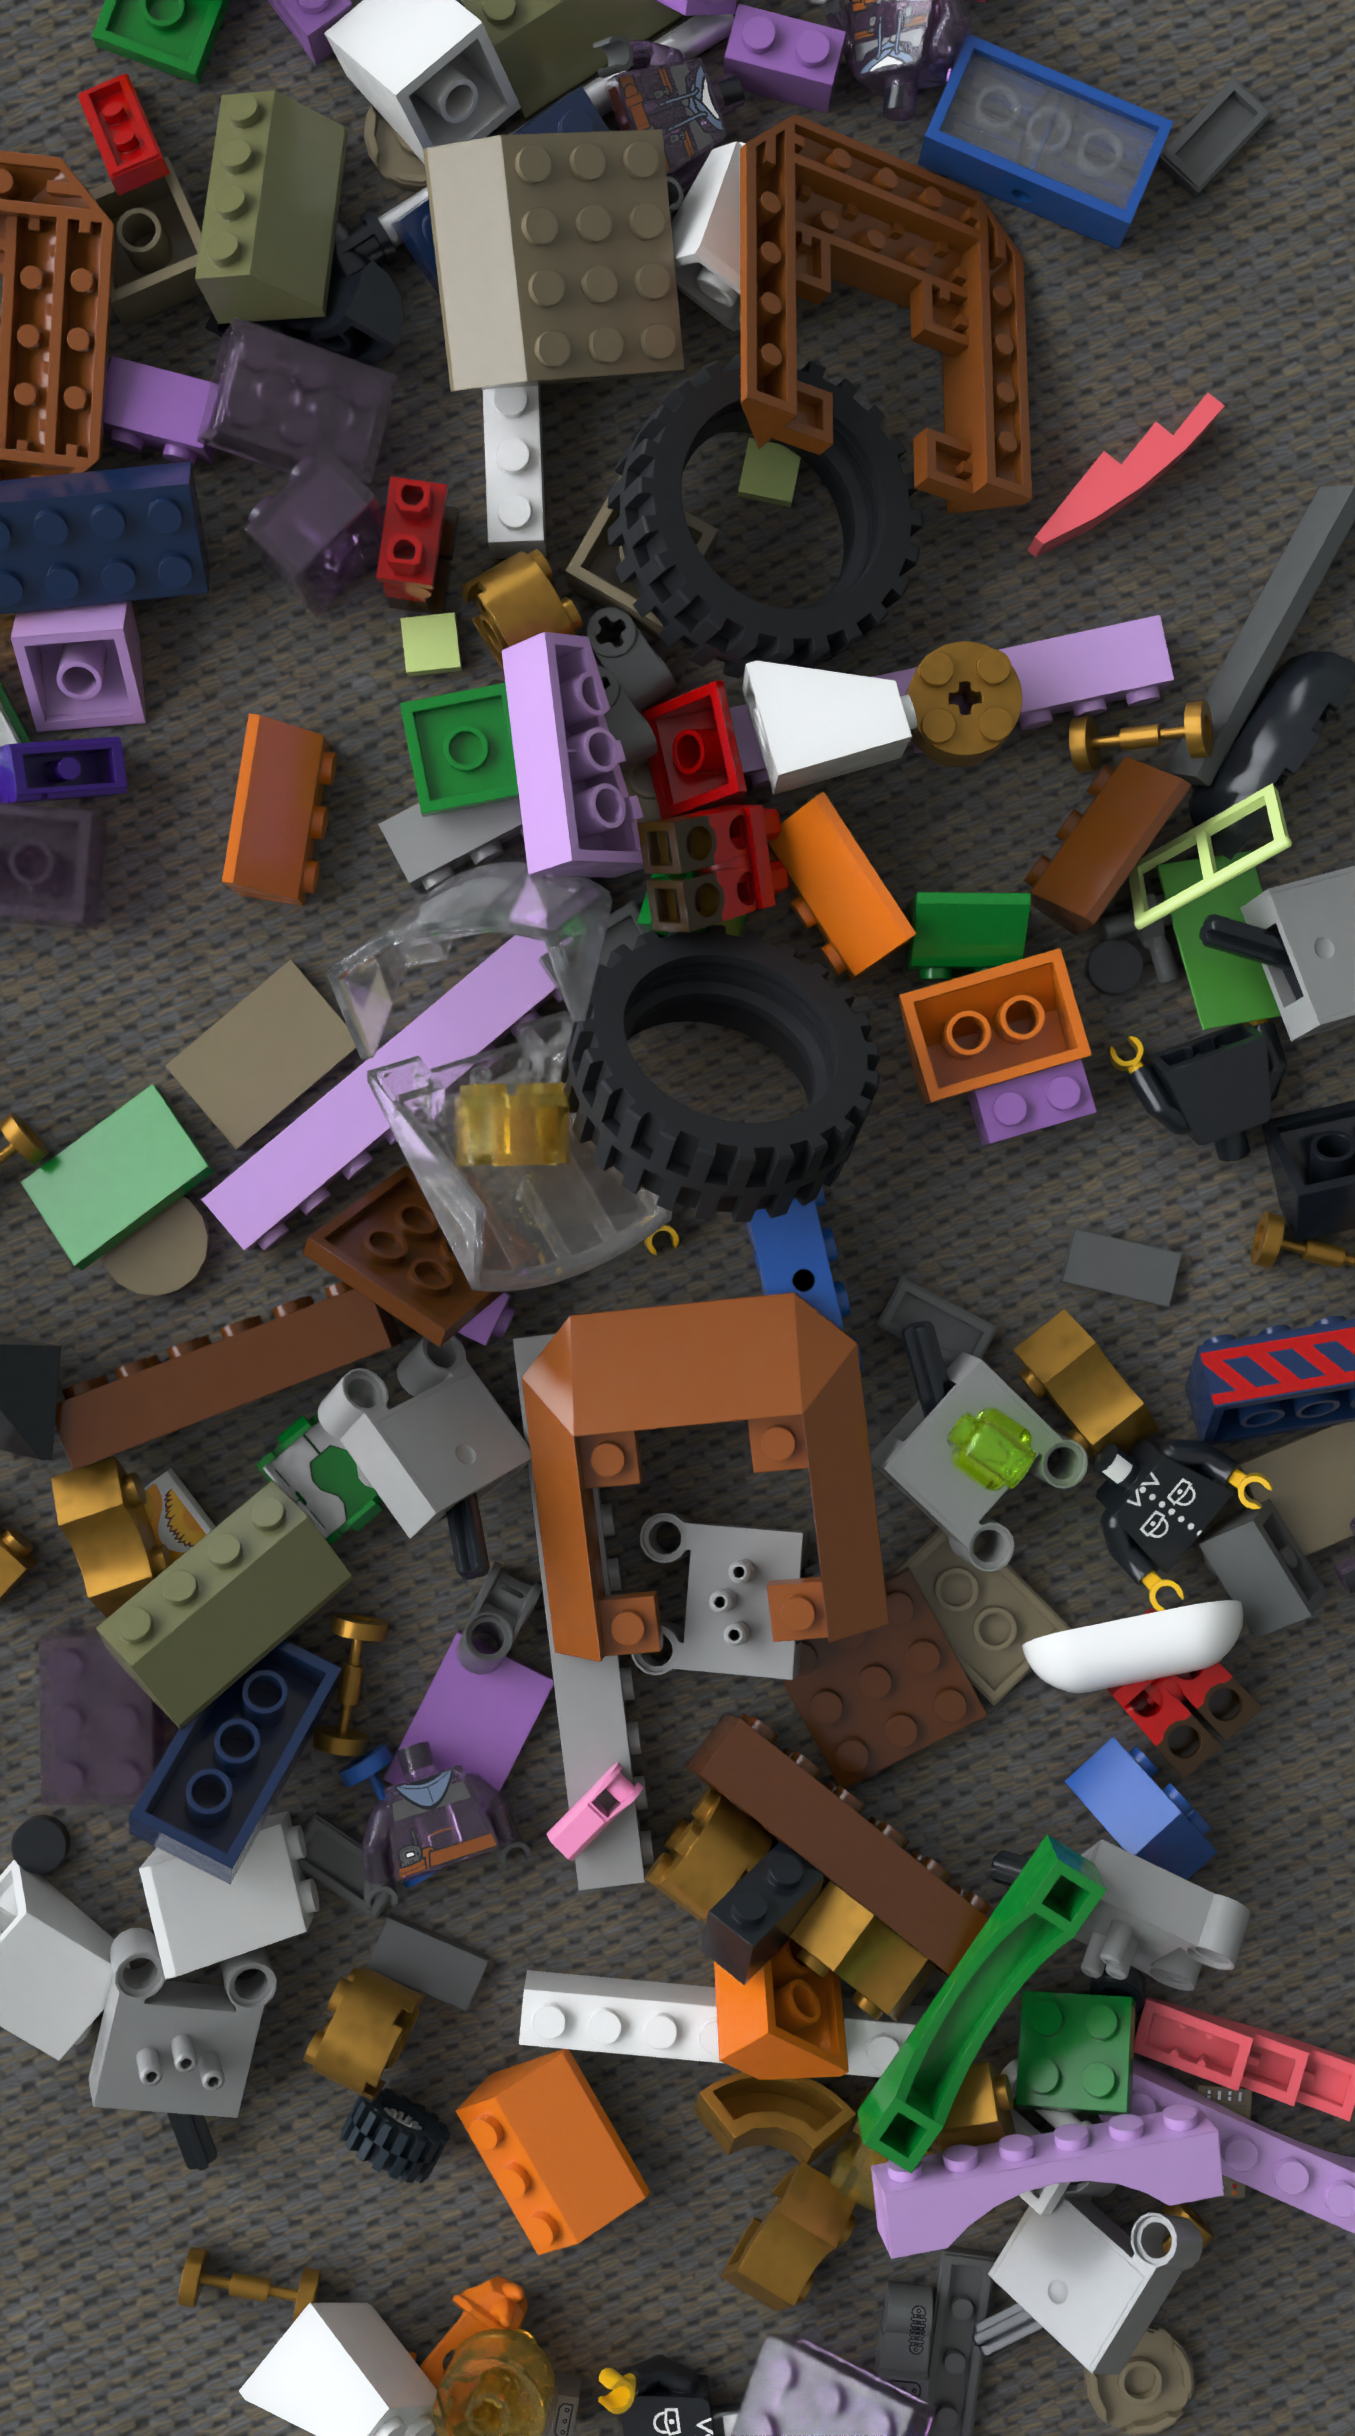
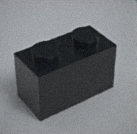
[701,1841,824,1985]

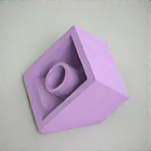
[11,601,146,732]

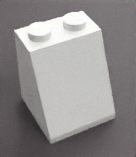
[324,0,521,164]
[671,141,745,331]
[742,661,917,795]
[139,1811,319,1979]
[0,1860,130,2061]
[239,2303,448,2436]

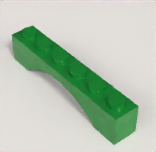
[857,1834,1107,2174]

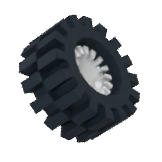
[341,2087,450,2183]

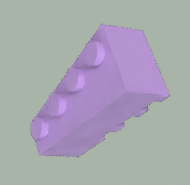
[502,632,644,878]

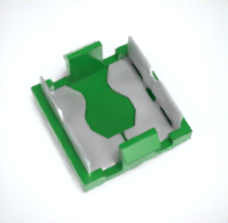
[255,1413,384,1545]

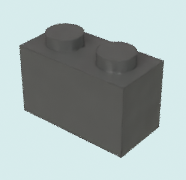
[1198,1499,1327,1638]

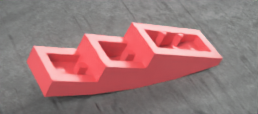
[1027,392,1225,557]
[1134,1997,1355,2121]

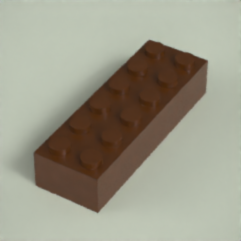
[55,1281,403,1470]
[684,1713,995,1977]

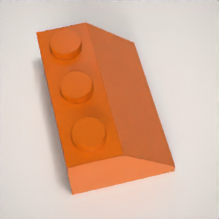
[222,713,337,906]
[767,791,916,981]
[899,948,1092,1105]
[714,1938,849,2080]
[456,2049,651,2255]

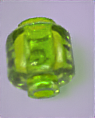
[948,1406,1036,1492]

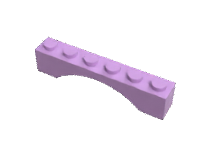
[1098,2058,1355,2234]
[871,2104,1224,2259]

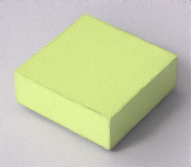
[738,438,801,507]
[400,612,462,677]

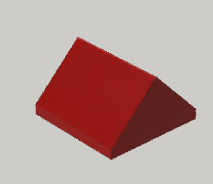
[641,680,747,819]

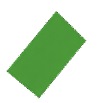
[1156,851,1281,1030]

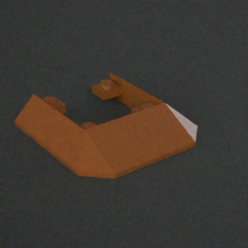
[740,114,1032,514]
[0,150,116,481]
[522,1292,889,1662]

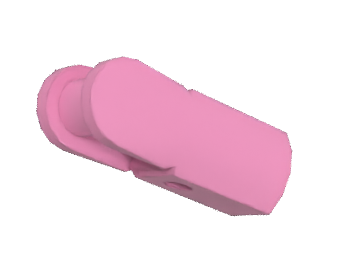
[547,1762,644,1861]

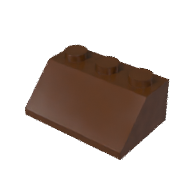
[1023,756,1191,936]

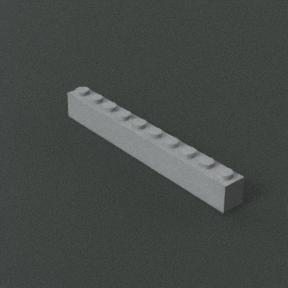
[513,1331,655,1890]

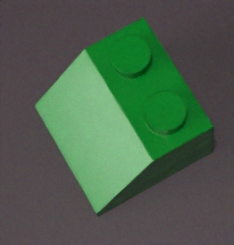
[906,892,1031,981]

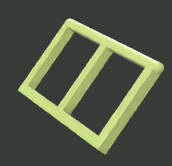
[1128,783,1292,930]

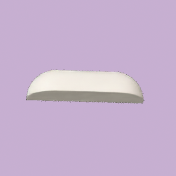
[1022,1600,1243,1693]

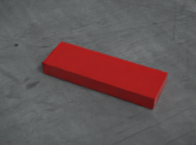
[78,73,170,196]

